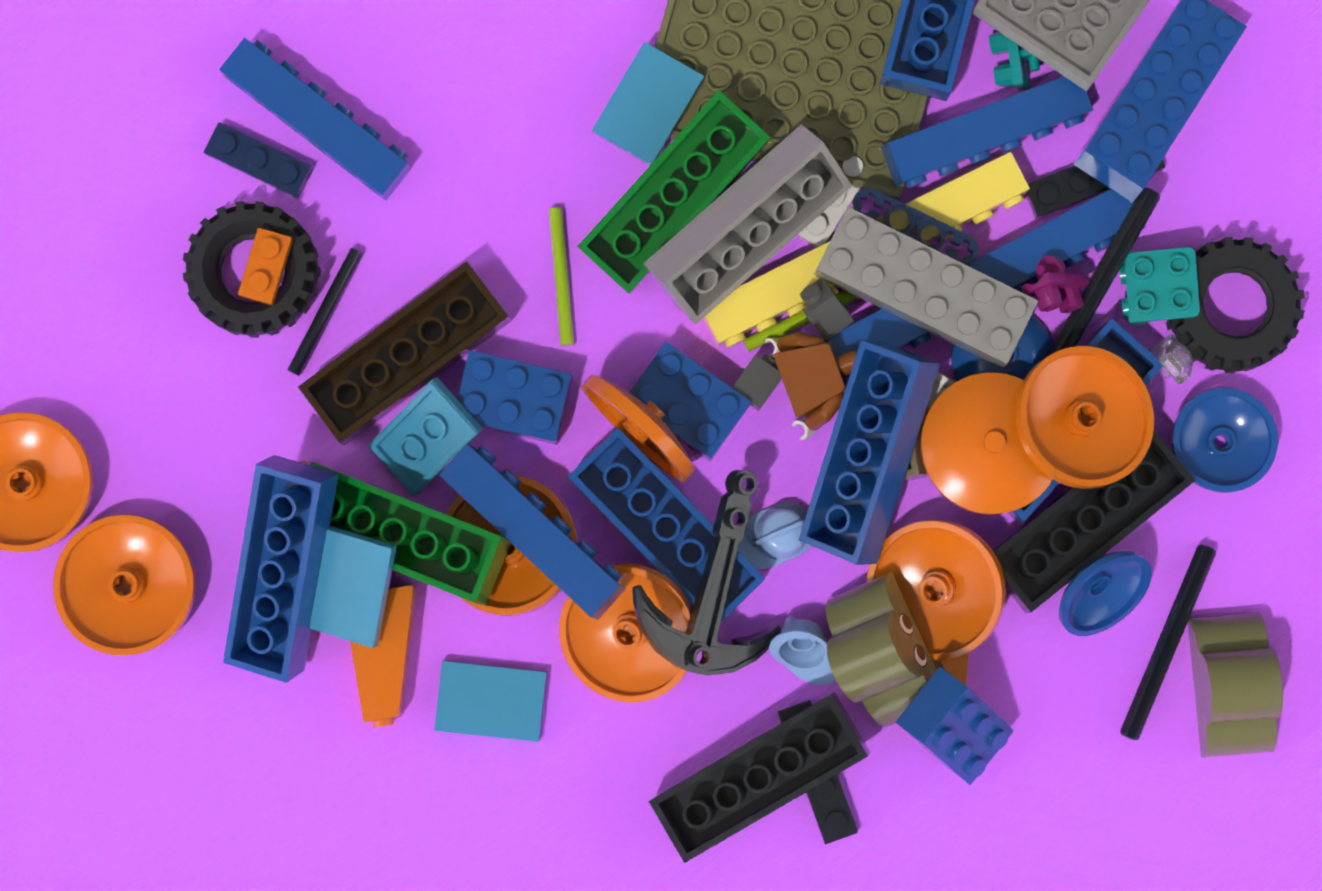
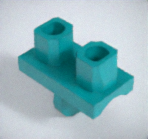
[989,32,1040,90]

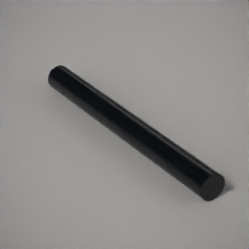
[287,248,363,376]

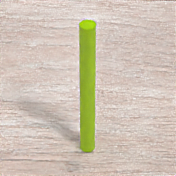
[549,207,574,346]
[743,290,860,352]

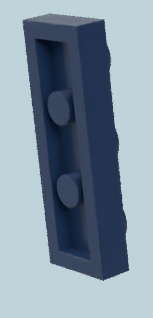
[203,122,313,199]

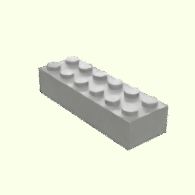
[643,124,852,325]
[814,207,1038,368]

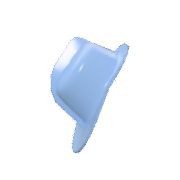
[737,503,810,569]
[769,616,836,685]

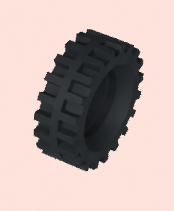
[182,201,321,338]
[1166,237,1305,373]

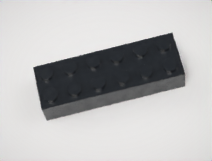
[993,430,1195,613]
[648,692,871,863]

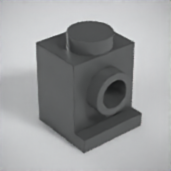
[799,277,854,342]

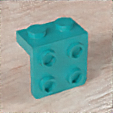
[1120,247,1200,327]

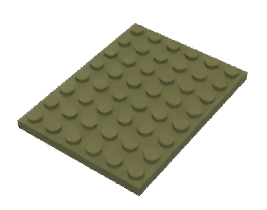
[655,0,928,200]

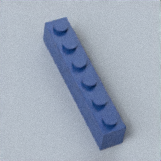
[219,37,411,201]
[881,76,1093,189]
[439,444,626,620]

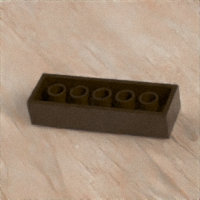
[298,261,511,446]

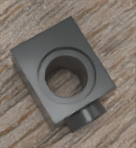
[732,354,782,411]

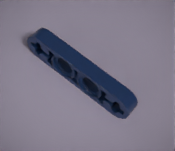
[851,188,979,266]

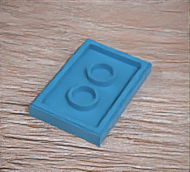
[592,42,704,166]
[368,377,483,497]
[309,527,397,648]
[434,661,547,742]

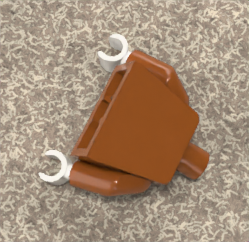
[765,332,857,440]

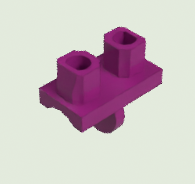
[1021,256,1088,313]

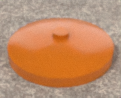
[1015,346,1154,489]
[920,373,1053,514]
[581,374,695,483]
[0,412,93,553]
[446,475,578,616]
[53,515,196,656]
[866,519,1006,661]
[559,563,692,703]

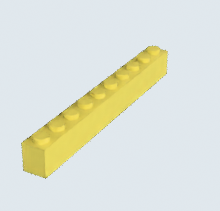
[704,152,1030,348]

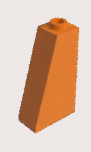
[350,585,416,728]

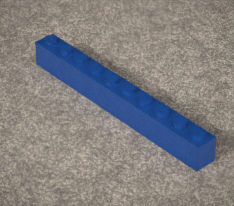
[824,189,1152,377]

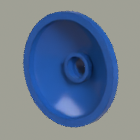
[951,315,1053,382]
[1172,388,1278,493]
[1059,551,1152,636]

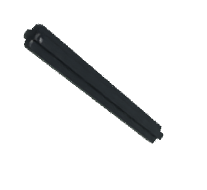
[1046,187,1160,357]
[1120,544,1216,741]

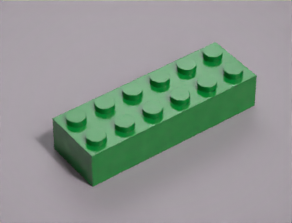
[577,90,771,294]
[310,461,511,606]

